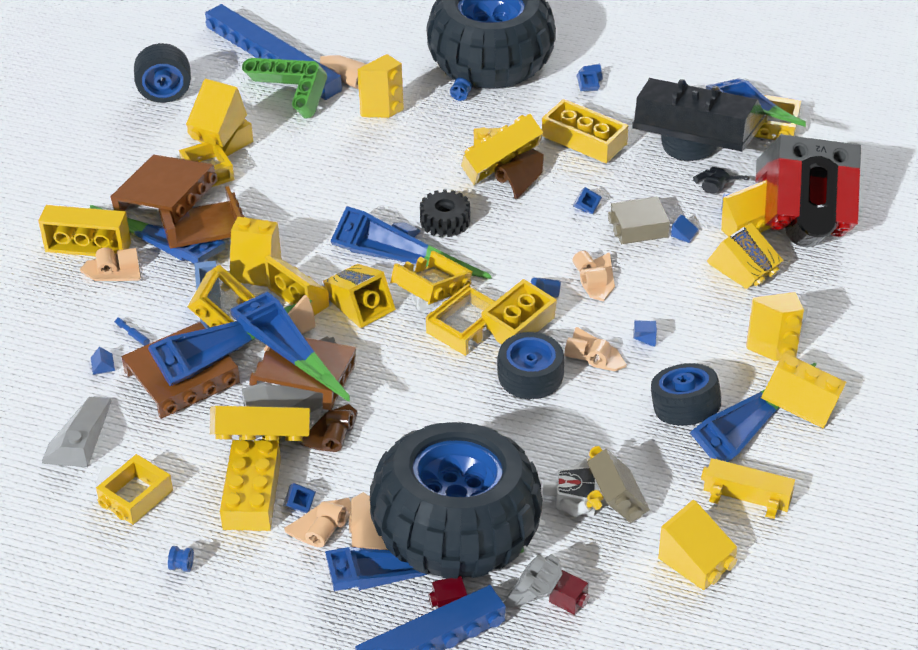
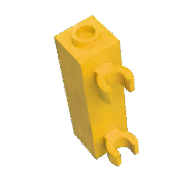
[701,458,795,519]

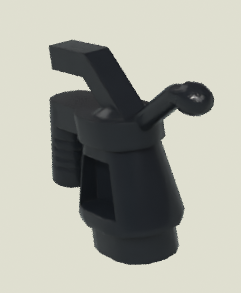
[693,166,750,194]

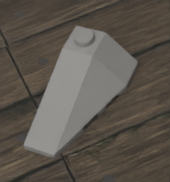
[242,383,323,438]
[42,396,112,468]

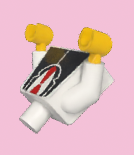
[543,446,604,517]

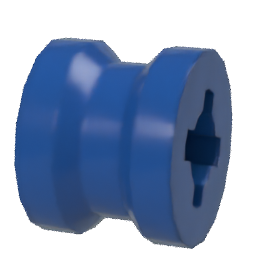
[450,78,472,101]
[168,546,194,572]

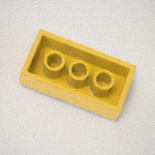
[542,99,629,164]
[461,114,544,185]
[38,205,131,256]
[209,406,310,441]
[220,440,281,531]

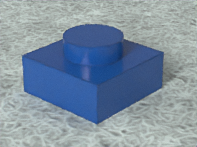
[577,71,600,91]

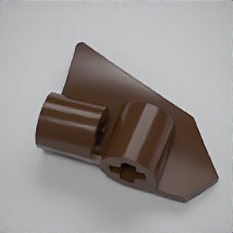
[494,149,544,200]
[299,404,358,452]

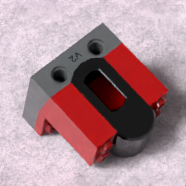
[755,134,861,247]

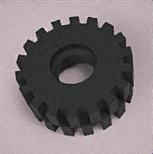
[420,189,470,237]

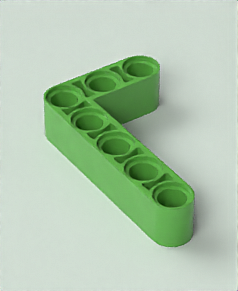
[242,58,327,119]

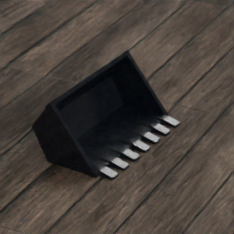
[632,77,768,152]

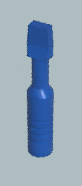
[114,317,150,346]

